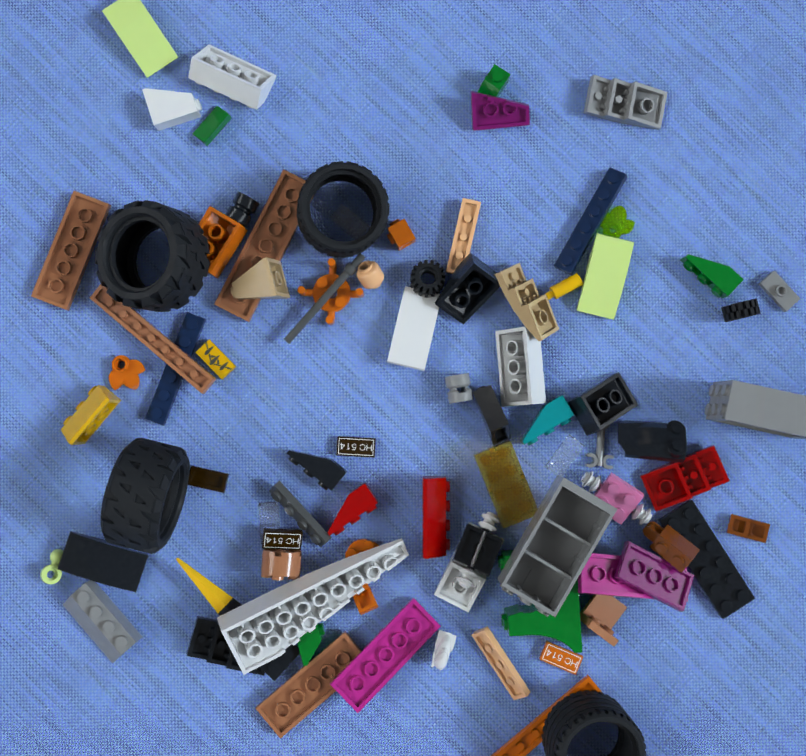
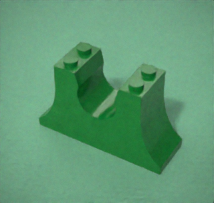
[498,550,582,653]

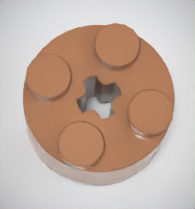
[261,549,301,581]

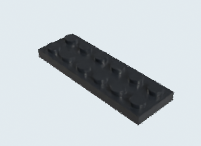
[658,499,755,619]

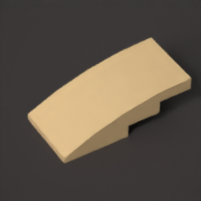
[495,263,559,341]

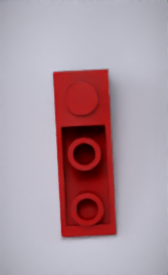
[327,482,378,536]

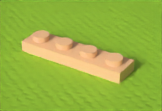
[446,198,481,274]
[471,626,530,700]

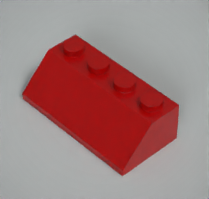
[423,476,450,559]

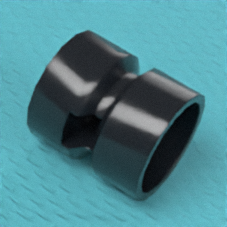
[225,192,260,228]

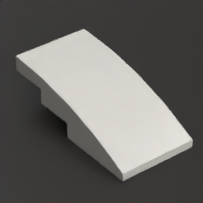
[387,286,440,371]
[434,522,504,613]

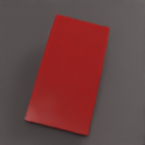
[640,445,730,512]

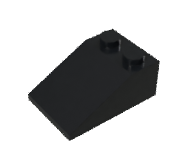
[435,253,500,324]
[567,372,638,435]

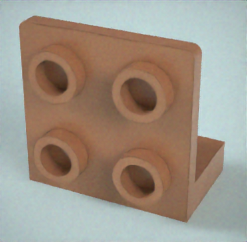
[580,595,627,646]

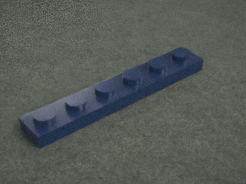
[554,168,627,275]
[145,312,206,426]

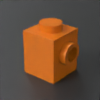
[387,219,416,251]

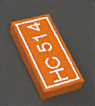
[539,640,583,675]

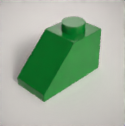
[478,64,511,97]
[298,623,325,666]

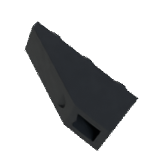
[287,450,348,491]

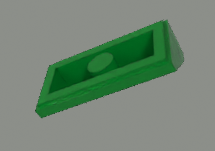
[193,106,232,146]

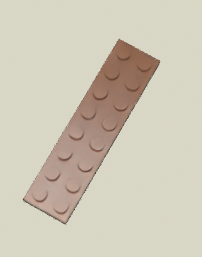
[214,169,315,322]

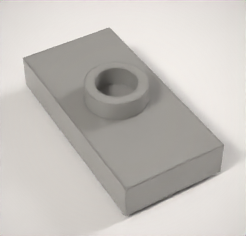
[759,271,800,312]

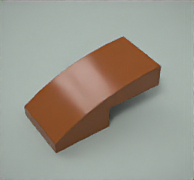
[727,514,770,543]

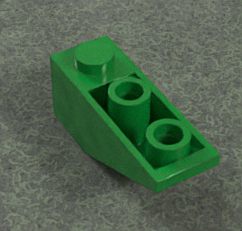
[680,254,744,298]

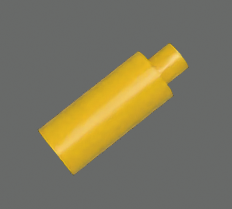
[545,273,583,300]

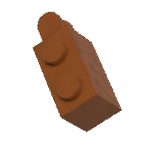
[643,521,700,573]

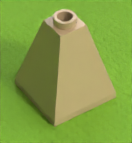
[231,257,290,299]

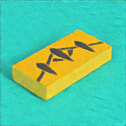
[195,339,236,380]

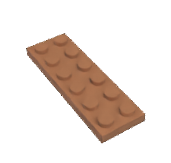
[31,191,111,311]
[255,631,362,739]

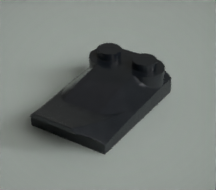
[618,420,687,463]

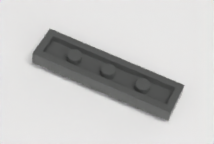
[269,480,332,547]

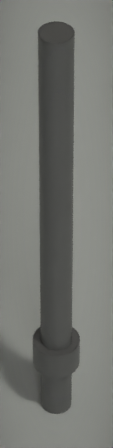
[284,253,366,344]

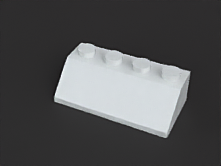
[188,44,277,110]
[495,326,546,407]

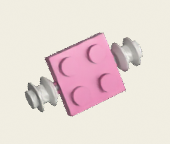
[581,471,652,525]

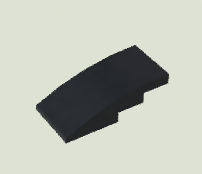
[58,531,148,592]
[186,616,265,675]

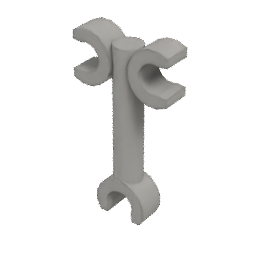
[585,419,614,469]

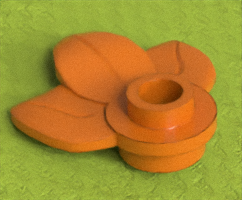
[109,355,145,390]

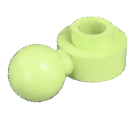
[40,549,63,584]

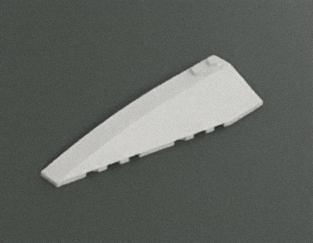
[217,538,409,675]

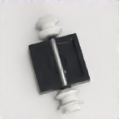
[452,512,503,588]

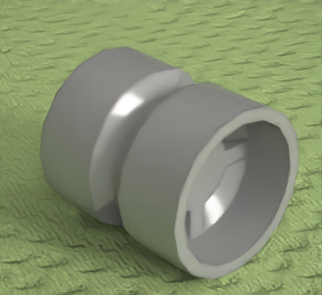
[445,373,473,404]

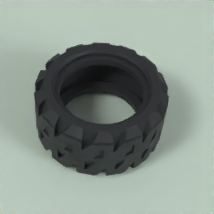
[95,200,210,312]
[101,438,190,554]

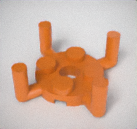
[298,258,364,325]

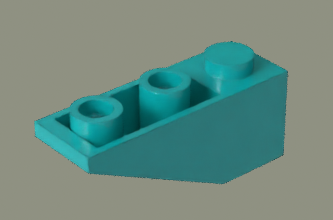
[520,395,574,446]

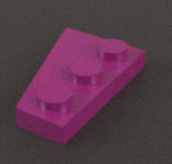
[471,91,530,131]

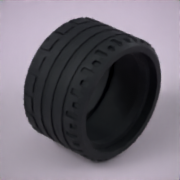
[297,161,390,258]
[542,690,646,756]

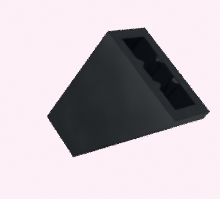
[473,385,511,446]

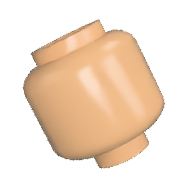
[356,260,384,289]

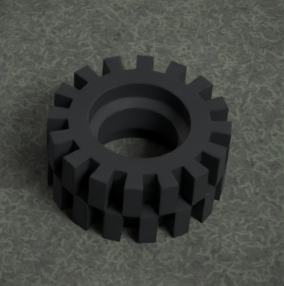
[410,260,446,298]
[721,299,761,322]

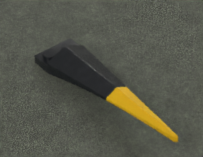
[176,558,300,681]

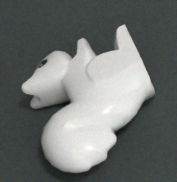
[431,630,457,670]

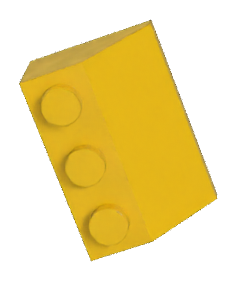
[61,385,121,445]

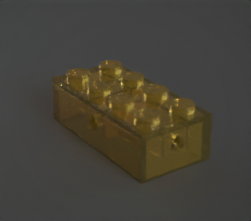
[473,440,538,529]

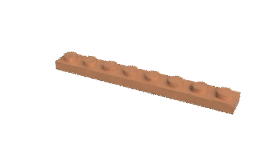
[90,284,216,394]

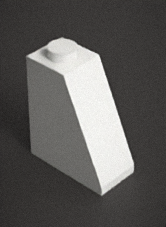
[142,88,202,131]

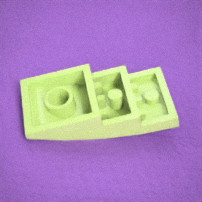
[102,0,179,78]
[576,233,634,320]

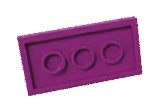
[613,541,694,612]

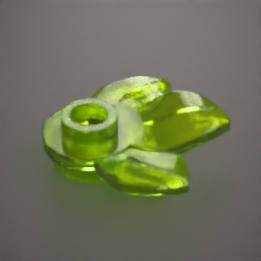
[600,206,635,238]

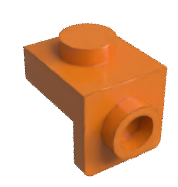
[353,583,379,615]

